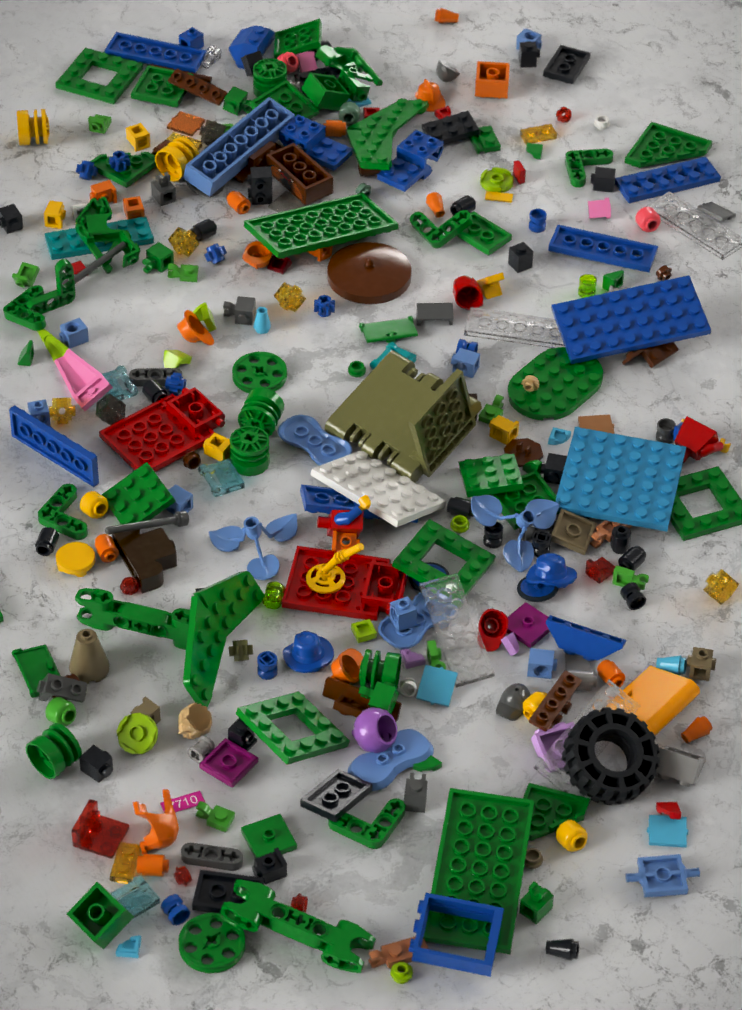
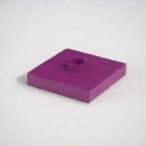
[506,602,550,648]
[199,738,258,788]

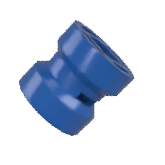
[529,209,547,233]
[456,339,478,353]
[257,651,278,680]
[161,894,190,925]

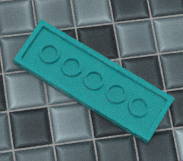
[45,217,154,260]

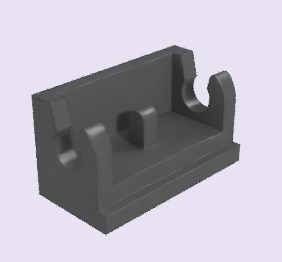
[416,303,454,326]

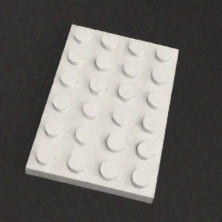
[311,450,446,527]

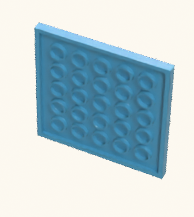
[555,427,686,532]

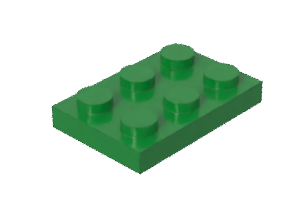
[450,211,512,256]

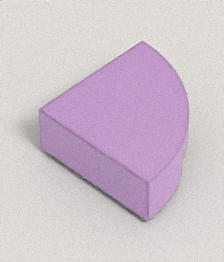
[501,632,519,656]
[400,649,426,669]

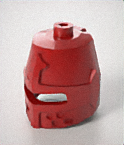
[453,275,483,310]

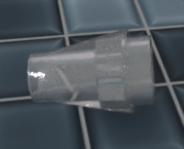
[201,45,222,69]

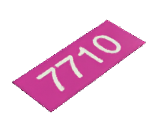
[160,791,205,812]

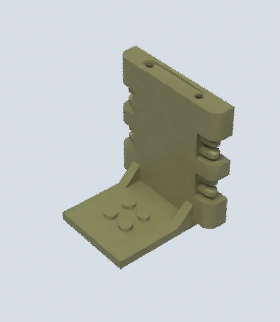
[325,351,482,483]

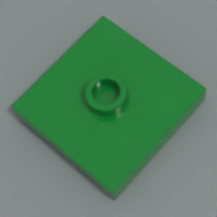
[241,814,297,858]

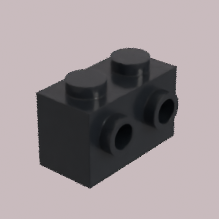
[247,167,272,205]

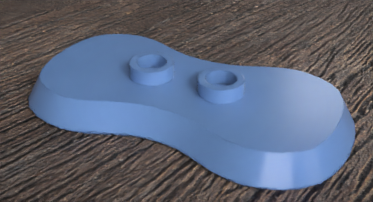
[278,415,352,466]
[378,589,457,650]
[348,729,434,791]

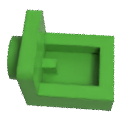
[88,114,112,134]
[12,262,40,288]

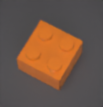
[475,61,510,99]

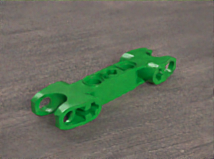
[75,588,190,650]
[221,879,376,973]

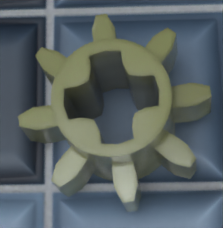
[229,640,253,661]

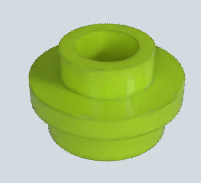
[450,515,470,533]
[391,962,413,984]

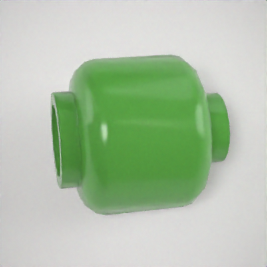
[45,697,76,727]

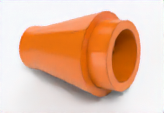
[435,8,459,23]
[426,192,445,218]
[681,716,713,744]

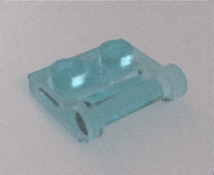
[102,365,138,404]
[198,459,245,497]
[111,875,160,918]

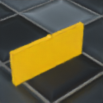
[485,191,513,202]

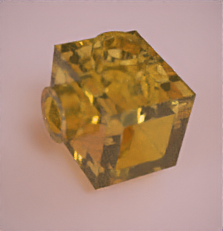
[168,227,199,257]
[274,282,306,312]
[49,398,76,425]
[703,569,739,605]

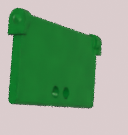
[359,316,418,343]
[12,644,61,698]

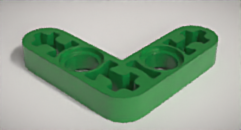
[565,149,613,187]
[410,210,473,248]
[26,259,76,314]
[3,285,46,331]
[38,484,88,540]
[328,798,406,849]

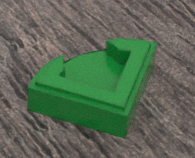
[526,143,543,159]
[522,460,542,475]
[412,755,442,772]

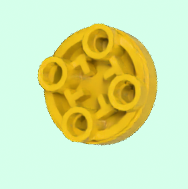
[56,542,95,577]

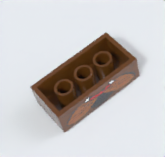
[266,143,333,206]

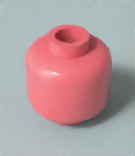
[276,52,299,75]
[635,207,661,232]

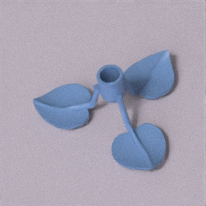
[471,495,560,572]
[209,513,298,580]

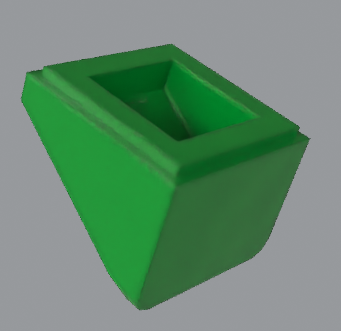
[602,270,624,291]
[18,340,34,366]

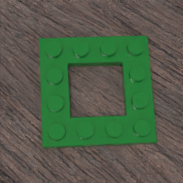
[55,48,143,104]
[670,466,742,541]
[392,519,496,604]
[236,691,350,765]

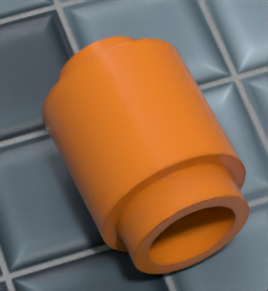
[323,120,346,137]
[226,191,251,214]
[95,534,119,562]
[597,660,625,689]
[137,854,169,877]

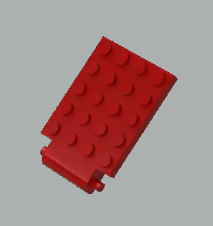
[99,387,225,472]
[282,546,408,621]

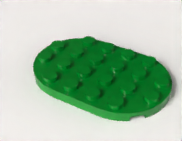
[508,347,603,421]

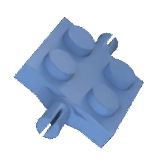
[625,854,700,898]

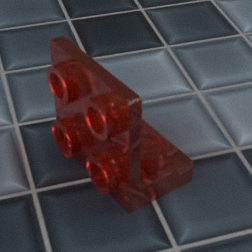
[71,799,129,859]

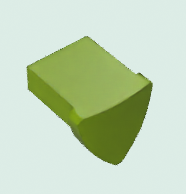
[193,302,216,332]
[163,350,192,368]

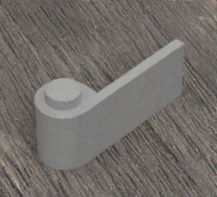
[565,653,597,691]

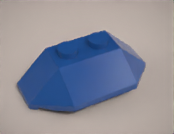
[229,25,275,69]
[546,615,627,661]

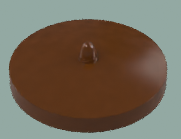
[327,242,412,304]

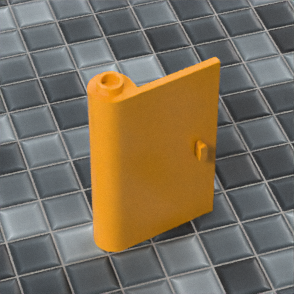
[605,665,700,736]

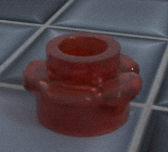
[556,107,572,123]
[120,577,139,595]
[173,866,192,886]
[291,893,308,913]

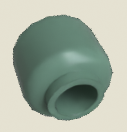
[338,102,361,126]

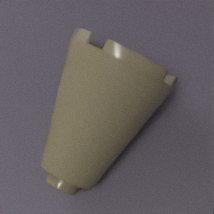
[69,629,110,684]

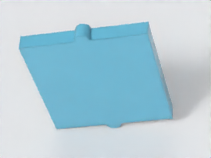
[416,665,458,707]
[647,815,689,848]

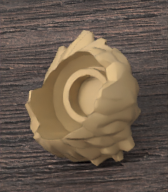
[178,703,212,739]

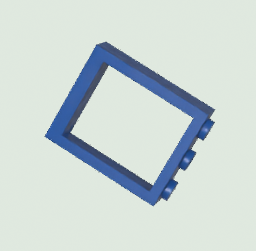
[409,893,504,977]

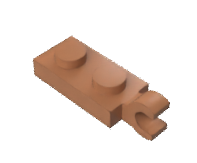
[590,520,633,548]
[368,936,429,969]

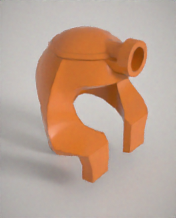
[133,789,179,854]

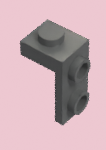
[37,673,87,703]

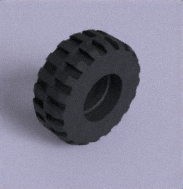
[562,707,660,805]

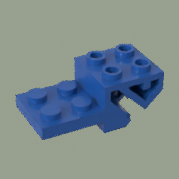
[279,115,353,171]
[377,130,444,192]

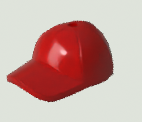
[478,608,508,652]

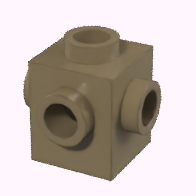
[686,647,716,681]

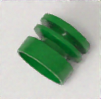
[253,58,287,97]
[238,388,284,436]
[230,426,270,476]
[359,649,402,690]
[26,723,82,779]

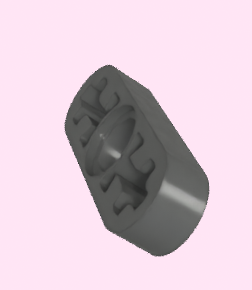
[129,368,182,386]
[181,843,243,871]

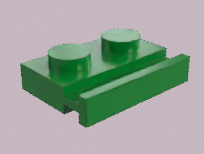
[469,126,501,154]

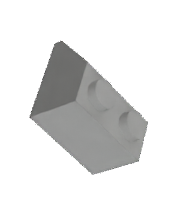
[656,746,706,787]

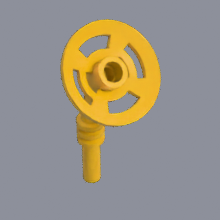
[306,543,364,594]

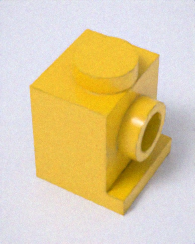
[126,123,151,152]
[44,200,66,229]
[489,415,519,445]
[203,432,231,465]

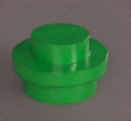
[348,361,366,377]

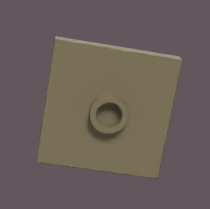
[551,508,597,555]

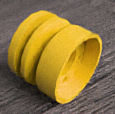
[17,109,50,146]
[155,137,199,182]

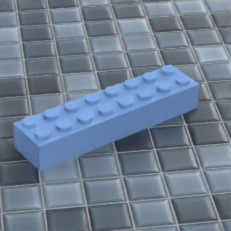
[183,97,295,197]

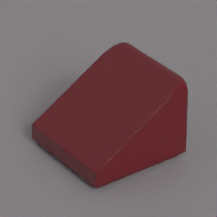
[267,254,292,274]

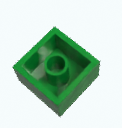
[301,72,350,111]
[67,882,134,949]

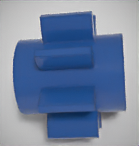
[109,151,130,172]
[76,160,98,180]
[204,243,227,265]
[314,295,335,317]
[165,372,186,396]

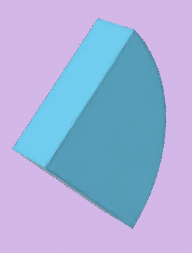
[548,427,571,445]
[116,935,141,958]

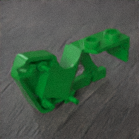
[315,45,383,102]
[75,197,140,274]

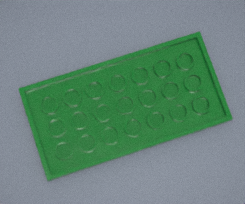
[244,193,399,259]
[423,788,535,954]

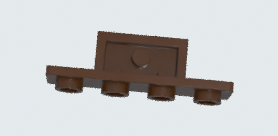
[168,69,228,106]
[233,141,283,183]
[622,342,679,368]
[529,671,582,732]
[322,677,402,722]

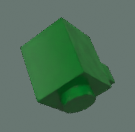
[223,86,253,115]
[142,242,174,274]
[358,681,399,714]
[519,881,554,924]

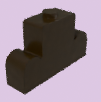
[112,523,177,594]

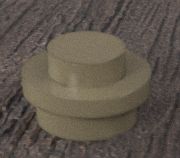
[525,848,543,869]

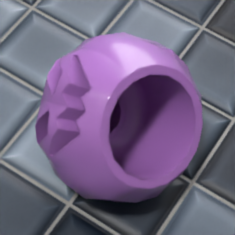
[352,707,397,753]

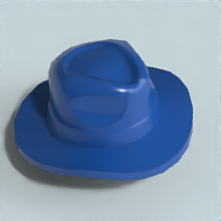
[526,553,577,588]
[283,631,334,673]

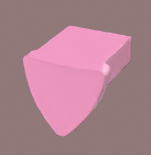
[296,51,318,73]
[588,197,611,219]

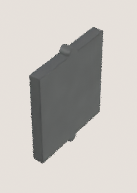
[697,202,736,221]

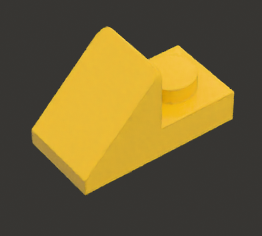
[477,272,505,299]

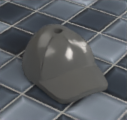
[436,60,460,82]
[496,683,531,721]

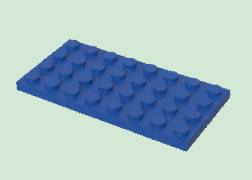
[551,275,711,364]

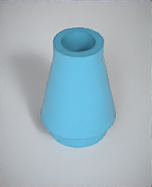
[253,307,271,334]
[656,655,687,675]

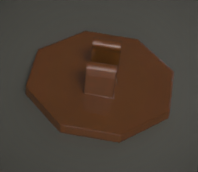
[504,438,543,467]

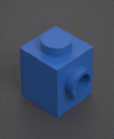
[179,27,204,49]

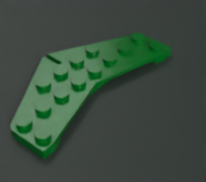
[346,98,429,170]
[183,571,265,707]

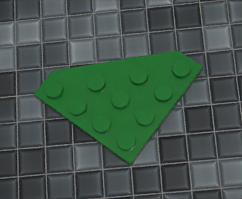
[624,122,712,168]

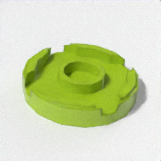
[480,167,514,193]
[117,713,158,755]

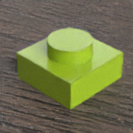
[351,619,377,643]

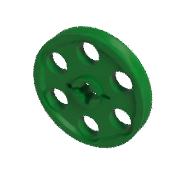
[232,352,287,393]
[179,913,245,973]

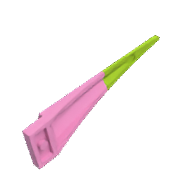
[37,329,113,411]

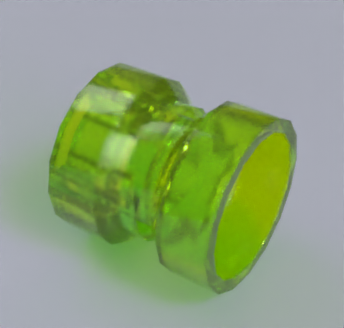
[578,274,597,298]
[262,582,285,609]

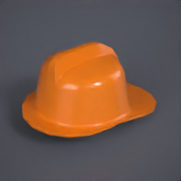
[415,79,446,112]
[242,241,273,269]
[177,310,214,346]
[331,648,363,684]

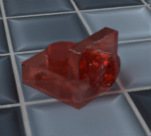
[585,557,615,584]

